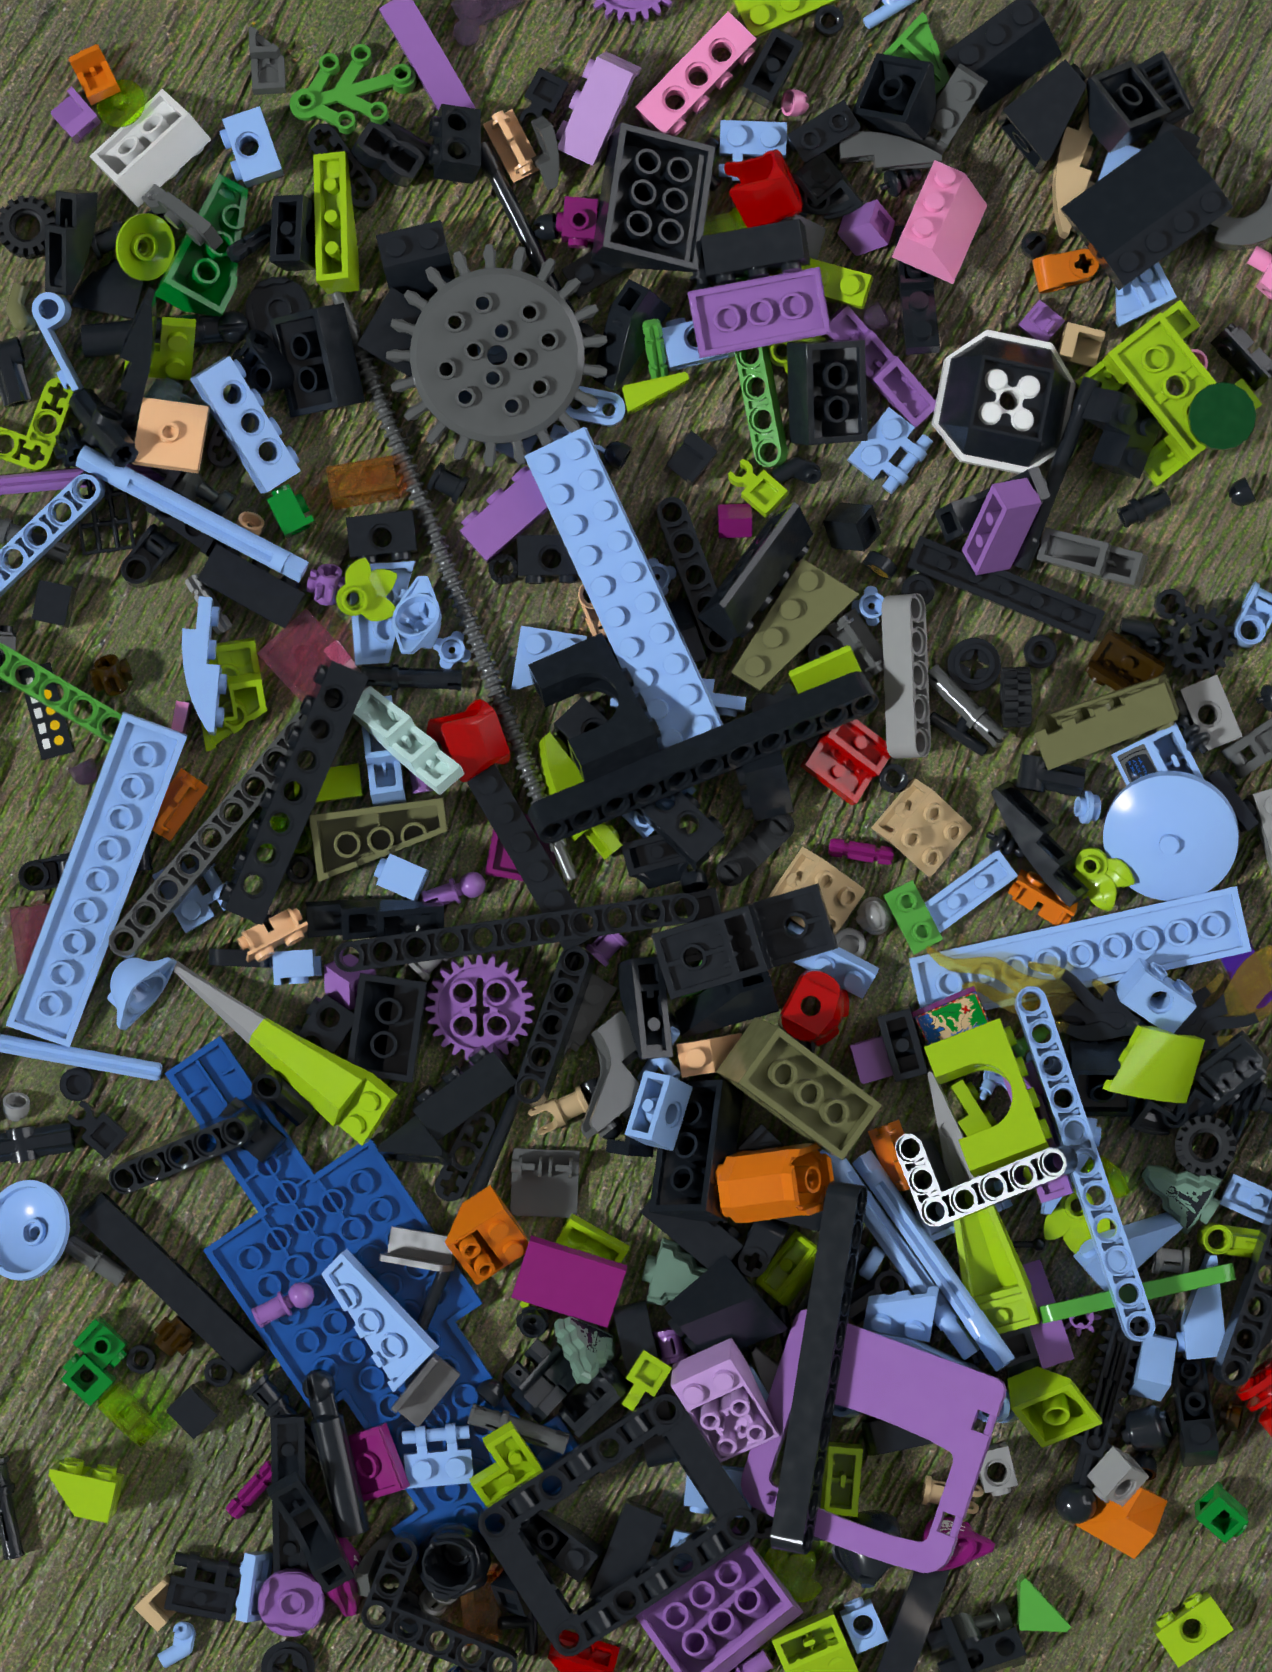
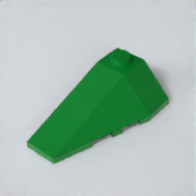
[156,173,248,317]

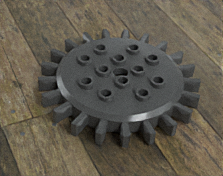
[386,244,607,467]

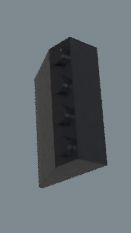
[591,122,715,272]
[1060,130,1233,290]

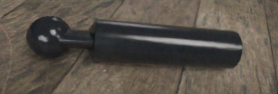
[81,311,249,358]
[302,1369,370,1538]

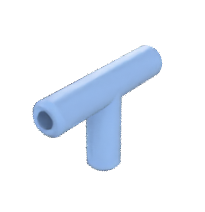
[863,0,917,29]
[637,1026,681,1082]

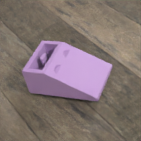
[671,1337,780,1463]

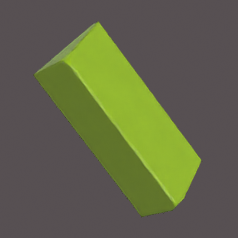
[788,645,862,694]
[293,763,364,803]
[755,1230,817,1306]

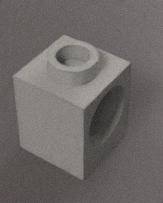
[979,1442,1018,1496]
[1087,1446,1149,1506]

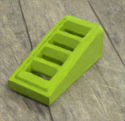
[622,372,689,415]

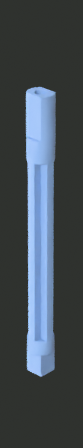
[75,445,309,583]
[820,1150,980,1360]
[852,1150,1015,1372]

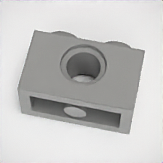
[1175,675,1243,753]

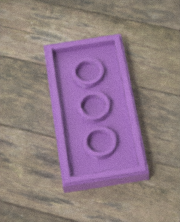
[687,267,832,359]

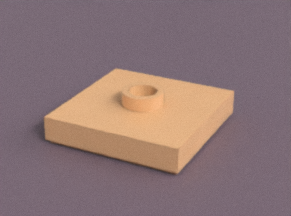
[132,397,210,474]

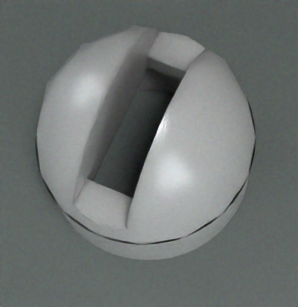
[3,1092,30,1122]

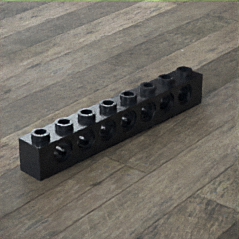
[219,659,369,925]

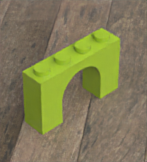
[924,1018,1052,1177]

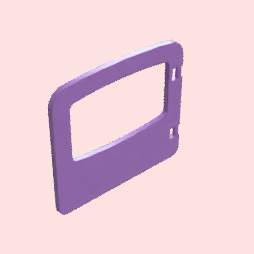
[741,1309,1007,1573]

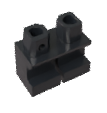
[503,1339,577,1424]

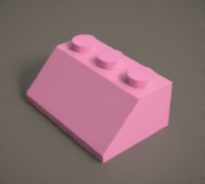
[892,160,987,284]

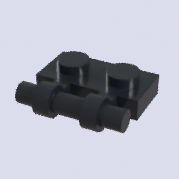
[164,1551,241,1622]

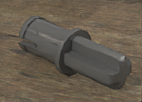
[65,1235,129,1287]

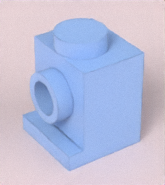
[272,949,322,985]

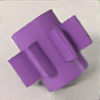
[306,564,345,605]
[1063,1293,1101,1337]

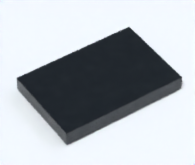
[356,287,474,377]

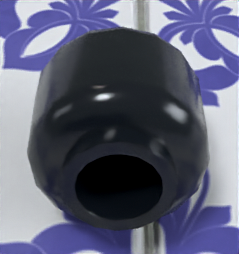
[1121,1405,1173,1453]

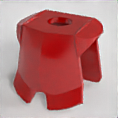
[724,149,802,228]
[426,699,510,782]
[778,970,849,1046]

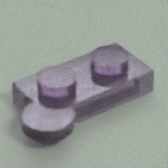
[450,0,525,47]

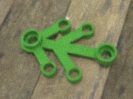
[289,44,417,134]

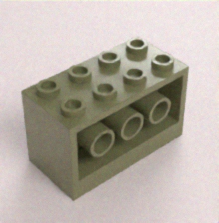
[716,1017,882,1160]

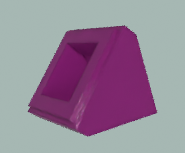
[718,504,752,538]

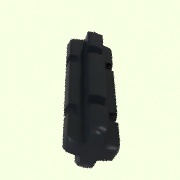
[226,219,272,263]

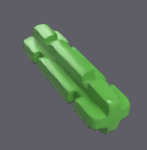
[642,318,669,379]

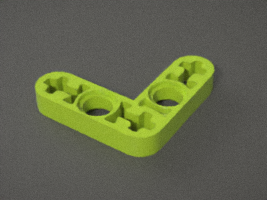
[0,377,75,472]

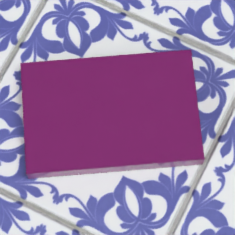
[511,1235,628,1328]

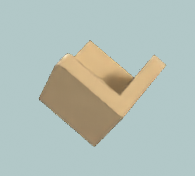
[1058,322,1106,368]
[134,1574,176,1632]

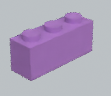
[460,466,549,564]
[962,478,1042,575]

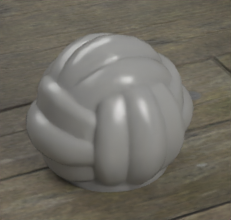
[856,897,893,935]

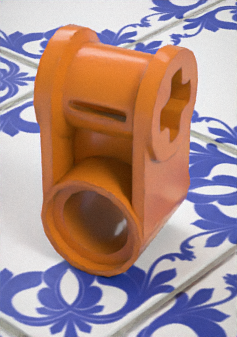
[1032,249,1099,294]

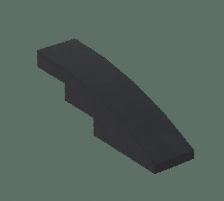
[120,287,157,425]
[991,781,1089,907]
[305,899,445,940]
[876,1569,950,1672]

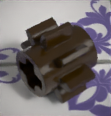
[90,654,133,696]
[154,1315,195,1357]

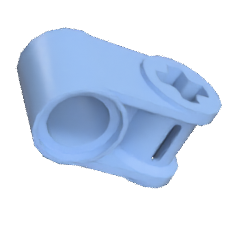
[1230,581,1272,648]

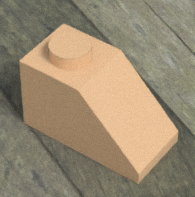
[676,1033,742,1078]

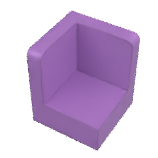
[51,86,101,144]
[838,199,895,256]
[324,954,376,1010]
[848,1036,893,1084]

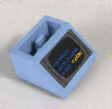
[1111,723,1204,786]

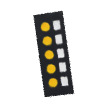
[18,662,74,760]

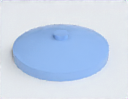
[1103,771,1239,901]

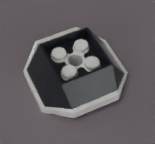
[932,330,1076,474]

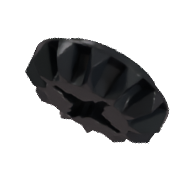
[947,638,1001,691]
[261,1640,315,1672]

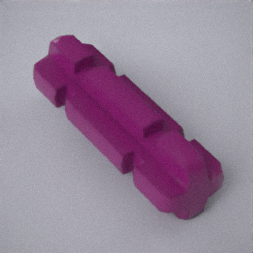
[828,838,894,865]
[226,1460,272,1519]

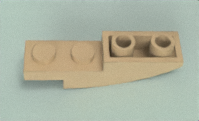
[1052,105,1095,239]

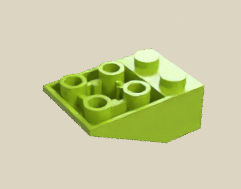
[771,1608,859,1672]

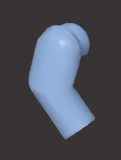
[158,1621,196,1668]

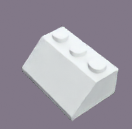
[89,89,211,207]

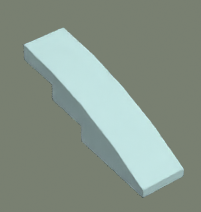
[352,686,464,795]

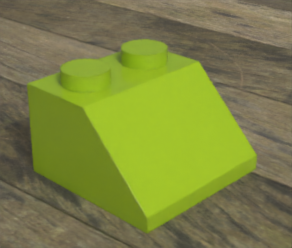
[1008,1366,1102,1448]

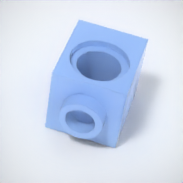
[839,1597,888,1654]

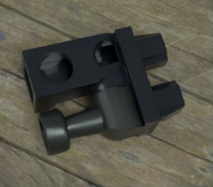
[137,467,236,549]
[925,1601,1027,1672]

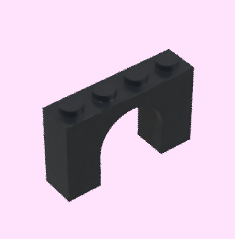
[528,633,661,783]

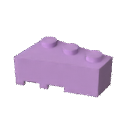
[556,51,642,166]

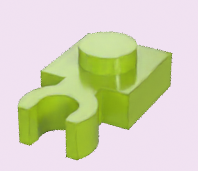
[728,459,788,518]

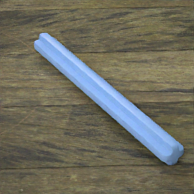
[0,1034,162,1081]

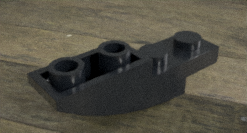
[895,226,940,355]

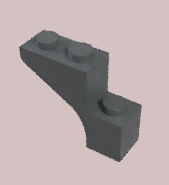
[581,1010,640,1139]

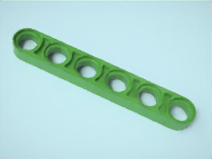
[735,276,788,467]
[0,643,121,744]
[1038,1263,1236,1323]

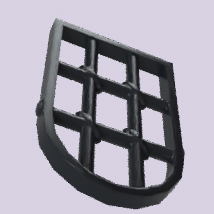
[77,471,136,555]

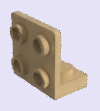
[871,778,972,877]
[768,846,865,935]

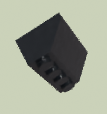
[697,502,813,642]
[649,1079,744,1221]

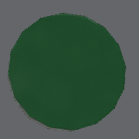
[1188,382,1256,450]

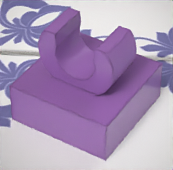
[1017,300,1065,342]

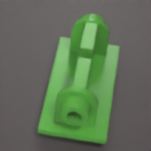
[883,880,943,955]

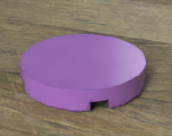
[258,1568,325,1637]

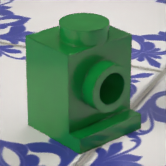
[267,484,317,539]
[72,1316,129,1370]
[61,1353,117,1406]
[1194,1481,1249,1543]

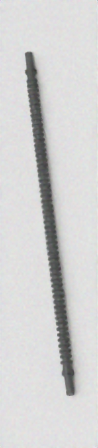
[331,291,578,882]

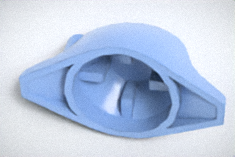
[392,576,442,654]
[107,957,177,1031]

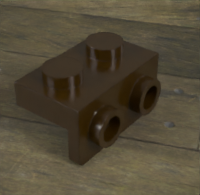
[1084,629,1166,691]

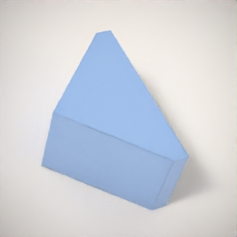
[1128,1332,1177,1401]

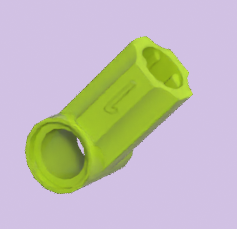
[1197,1222,1261,1258]

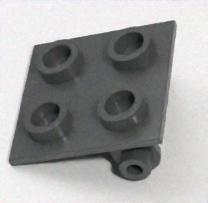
[510,1148,580,1218]

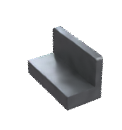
[379,1226,456,1272]
[391,1353,461,1427]

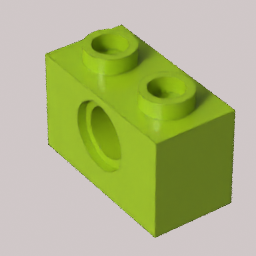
[1151,1591,1234,1668]

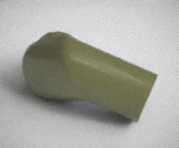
[6,283,37,333]

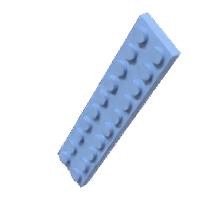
[524,427,723,750]
[6,712,187,1048]
[908,886,1251,1010]

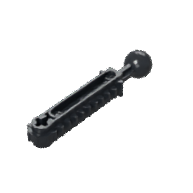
[1055,1303,1150,1524]

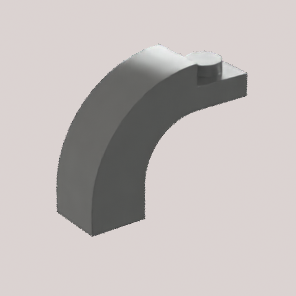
[1199,183,1272,251]

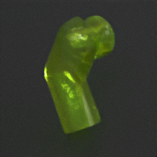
[1085,1155,1130,1198]

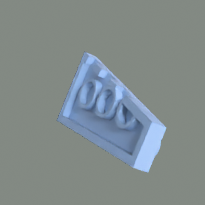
[322,1249,439,1393]

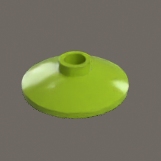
[116,213,175,281]

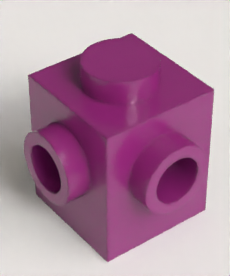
[556,196,598,249]

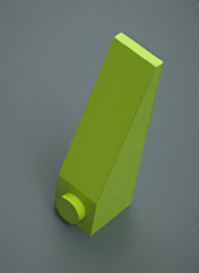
[313,151,360,294]

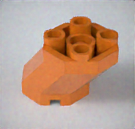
[715,1143,834,1223]

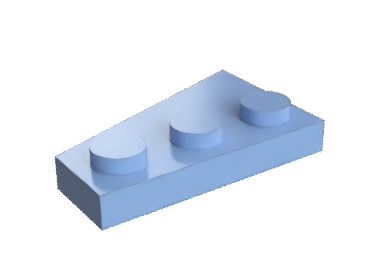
[348,561,415,666]

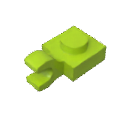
[621,1349,672,1411]

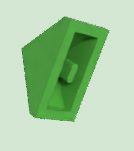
[1016,1573,1072,1632]

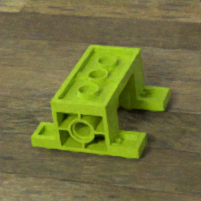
[1075,300,1262,487]

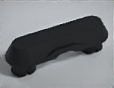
[716,813,795,886]

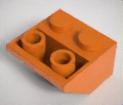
[445,1185,529,1285]

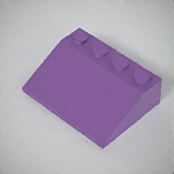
[635,1526,803,1672]

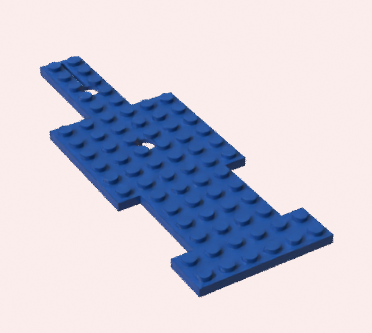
[164,1035,579,1565]

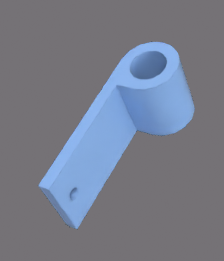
[32,292,84,392]

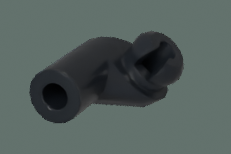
[770,457,822,484]
[1119,617,1163,655]

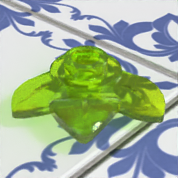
[763,1547,822,1603]

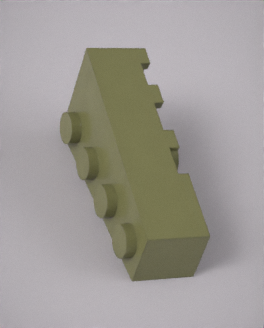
[731,559,859,692]
[1034,674,1179,770]
[309,797,449,882]

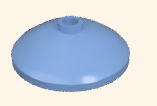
[0,1180,70,1281]

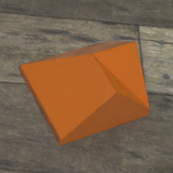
[1076,1486,1167,1559]

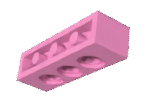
[635,12,757,136]

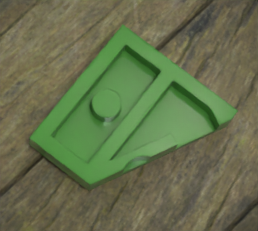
[883,12,950,96]

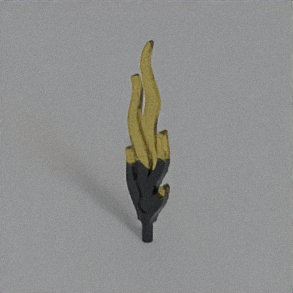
[926,945,1156,1041]
[1174,945,1272,1051]

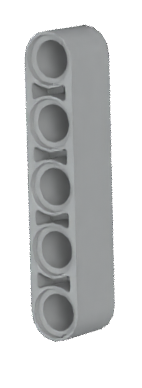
[881,593,931,759]

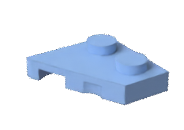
[1115,262,1177,328]
[511,626,587,690]
[863,1286,939,1342]

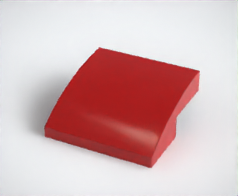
[800,719,891,805]

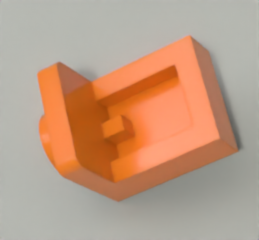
[68,44,121,106]

